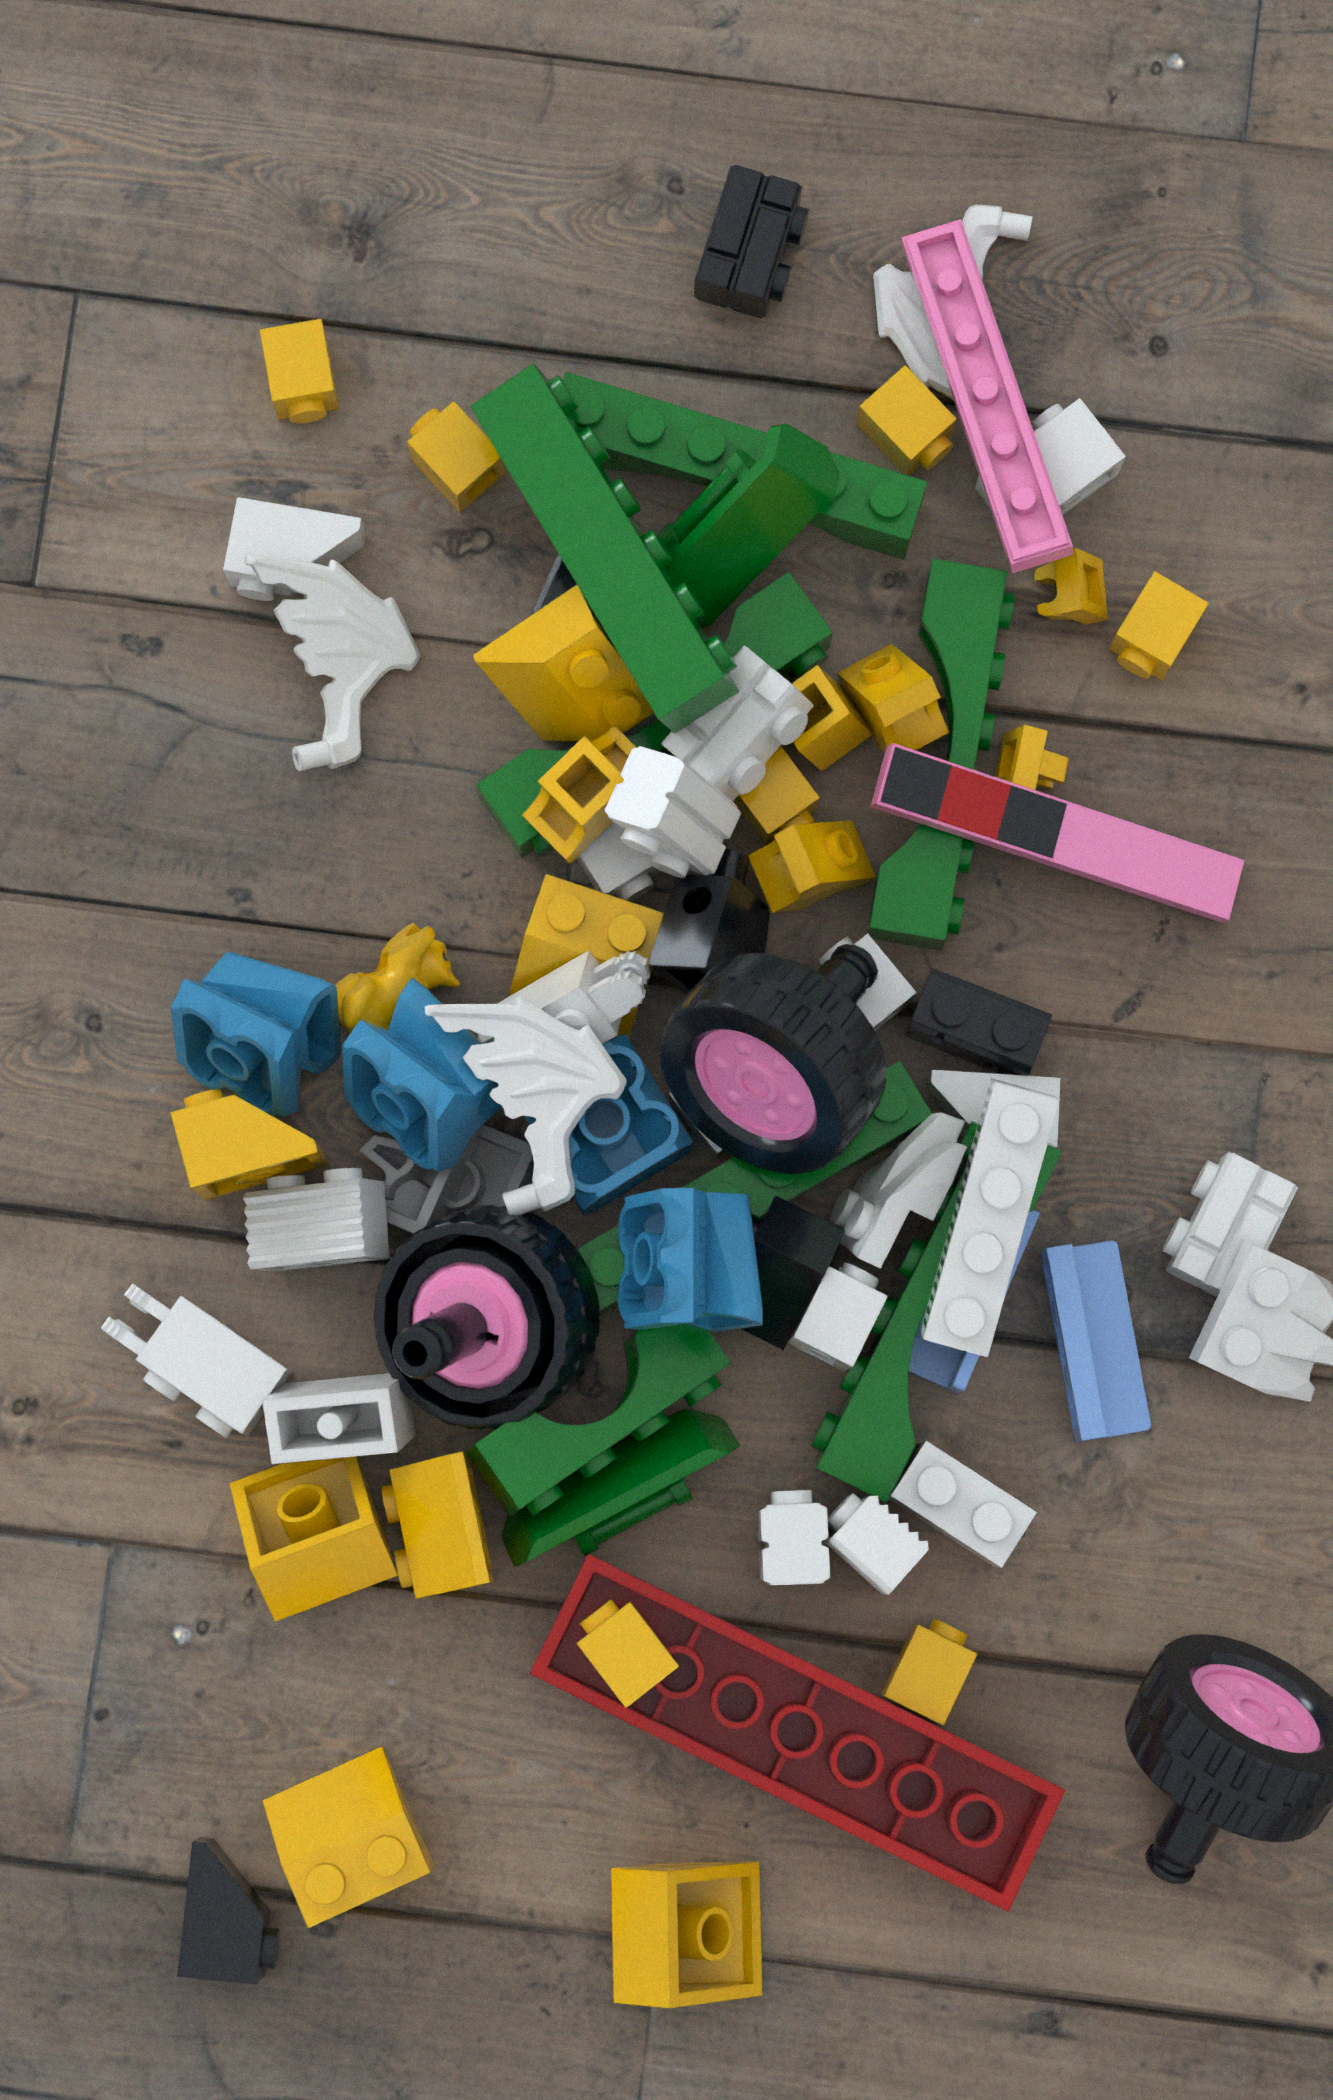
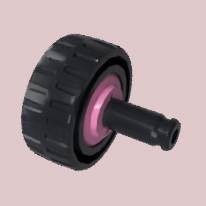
[660,944,887,1174]
[374,1204,600,1430]
[1125,1634,1333,1885]

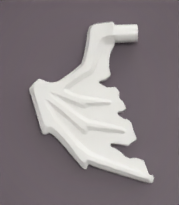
[873,204,1033,400]
[244,554,420,771]
[425,997,627,1216]

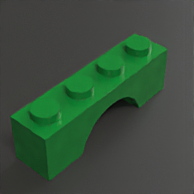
[466,1324,731,1517]

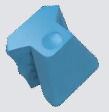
[171,952,341,1117]
[342,978,502,1172]
[525,1034,694,1215]
[618,1188,763,1332]

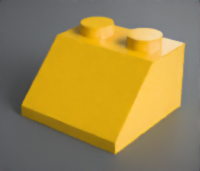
[473,585,654,741]
[508,874,664,1038]
[170,1089,329,1200]
[381,1451,495,1599]
[229,1456,398,1622]
[262,1746,435,1928]
[611,1861,762,2008]

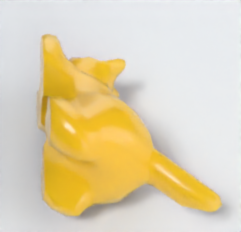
[335,923,460,1034]

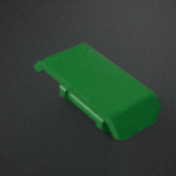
[657,424,840,628]
[502,1409,740,1567]

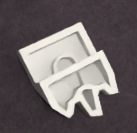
[830,1112,967,1269]
[1189,1240,1333,1402]

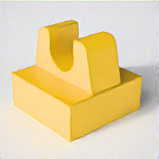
[1034,548,1108,625]
[994,724,1069,790]

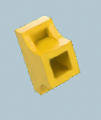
[837,643,950,753]
[522,725,637,864]
[748,820,877,913]

